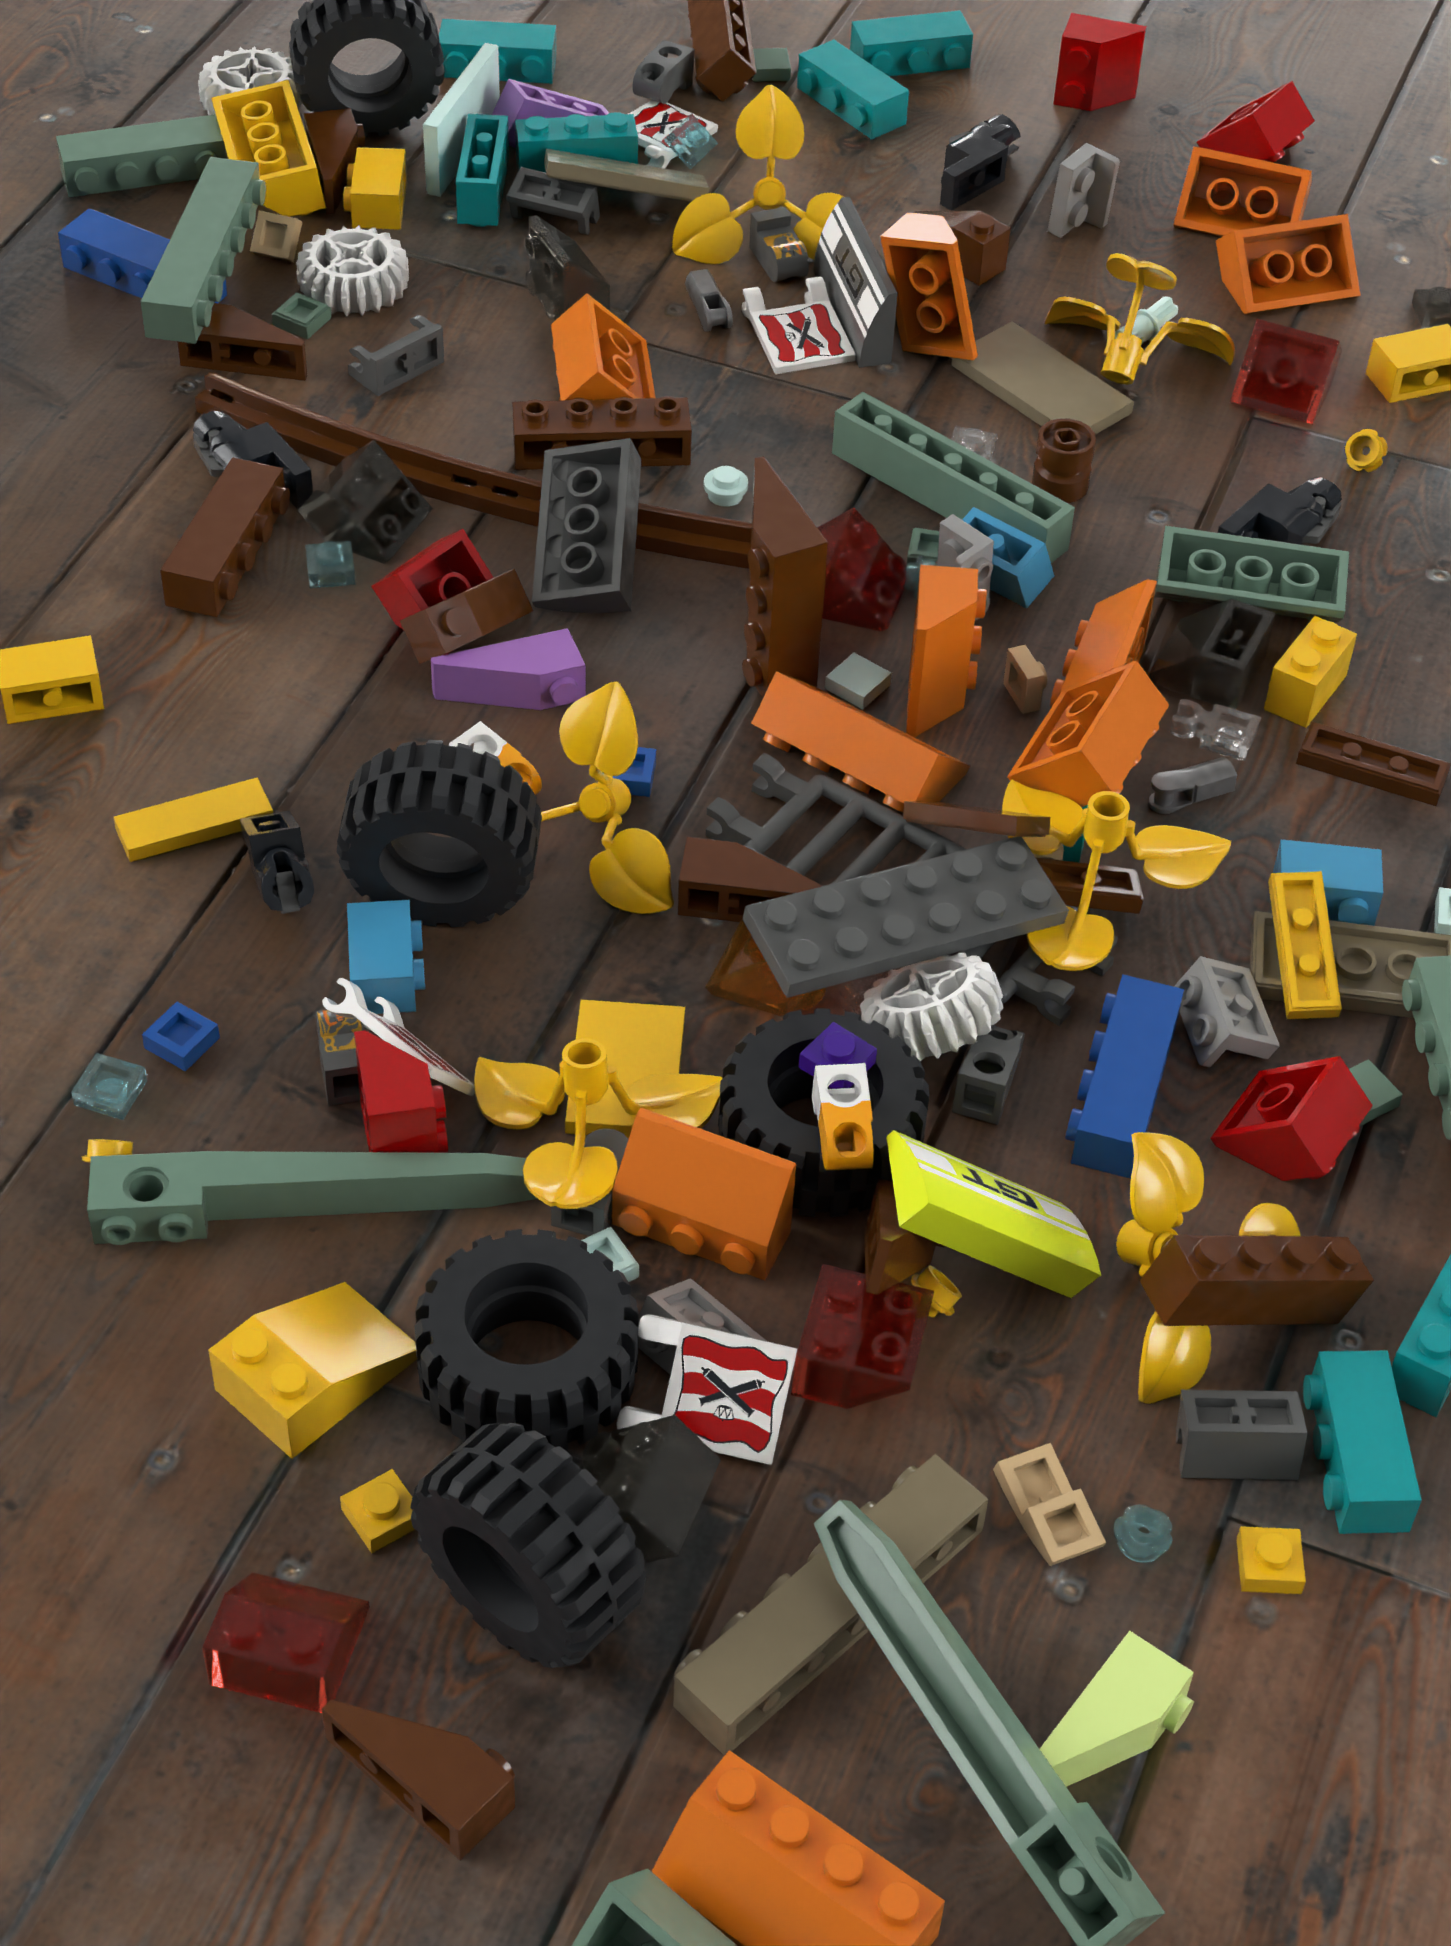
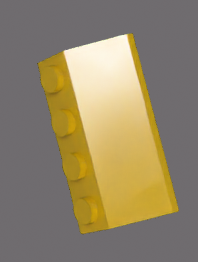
[211,80,326,217]

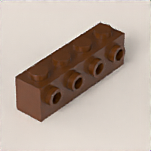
[687,0,757,102]
[512,396,692,470]
[160,457,290,617]
[1139,1234,1374,1326]

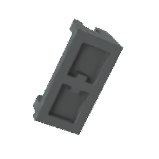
[506,167,600,235]
[348,315,444,396]
[1176,1390,1308,1480]

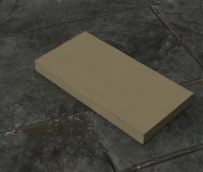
[544,148,709,202]
[952,321,1134,434]
[1250,911,1451,1018]

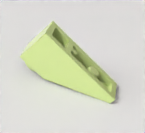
[1040,1631,1194,1787]

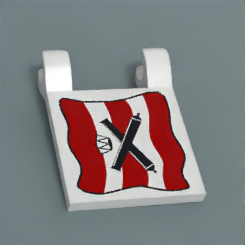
[629,100,718,169]
[741,277,856,374]
[322,978,475,1096]
[617,1314,797,1465]

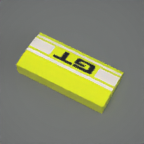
[886,1130,1101,1298]

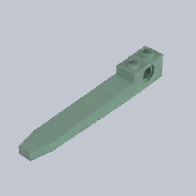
[87,1151,538,1245]
[813,1500,1165,1946]

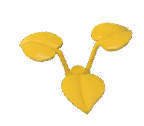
[672,85,843,264]
[1045,253,1235,385]
[541,681,674,914]
[1002,779,1231,971]
[474,1038,722,1209]
[1116,1132,1301,1404]

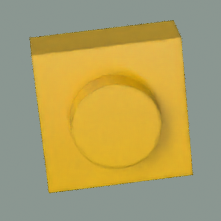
[340,1469,415,1553]
[1236,1526,1306,1594]

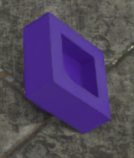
[799,1022,877,1089]

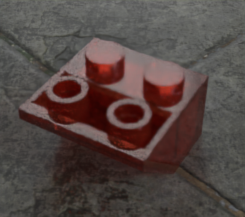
[817,507,911,632]
[791,1264,934,1409]

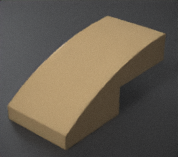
[993,1443,1106,1566]

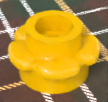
[1345,429,1388,472]
[82,1139,133,1163]
[909,1265,962,1318]

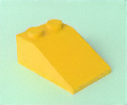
[208,1282,417,1459]

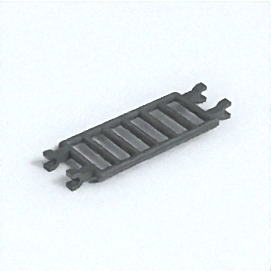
[706,753,1118,1026]

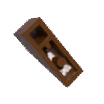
[304,108,365,214]
[889,211,1011,286]
[177,303,307,381]
[400,569,533,664]
[678,837,823,923]
[864,1178,945,1294]
[322,1700,515,1860]

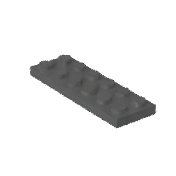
[742,837,1069,998]

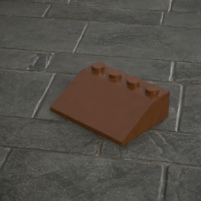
[742,456,828,697]

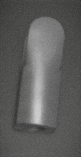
[685,269,733,331]
[1148,757,1237,814]

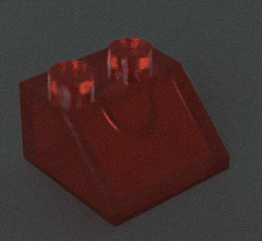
[1230,319,1342,425]
[202,1572,370,1713]

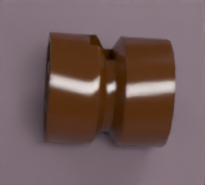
[1032,418,1096,503]

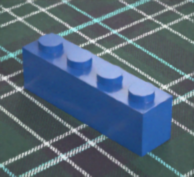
[58,208,227,304]
[1065,974,1184,1179]

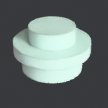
[704,466,748,506]

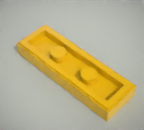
[114,777,273,862]
[1268,871,1342,1019]

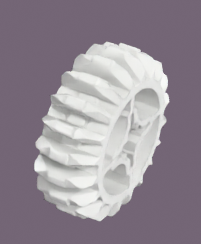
[198,46,302,118]
[296,225,409,317]
[860,953,1004,1061]

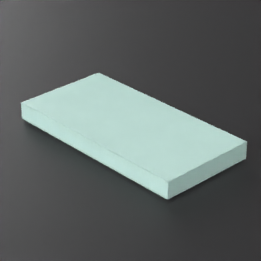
[423,43,500,197]

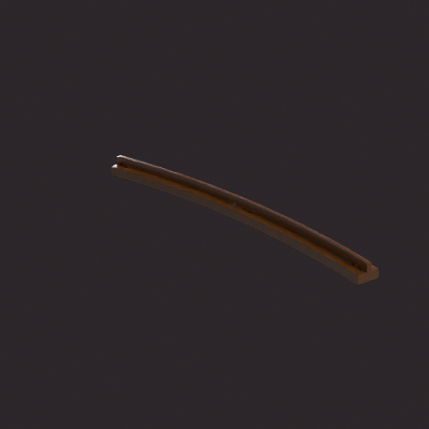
[195,372,751,569]

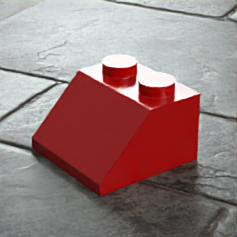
[1053,13,1147,111]
[1197,81,1315,163]
[371,528,494,655]
[354,1030,448,1153]
[1210,1056,1373,1181]

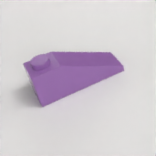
[492,79,609,148]
[431,628,586,710]

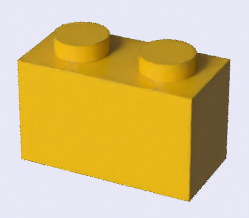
[343,147,407,230]
[1365,324,1451,403]
[1264,616,1357,728]
[0,635,104,724]

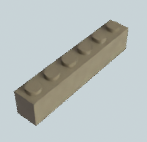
[673,1454,988,1756]

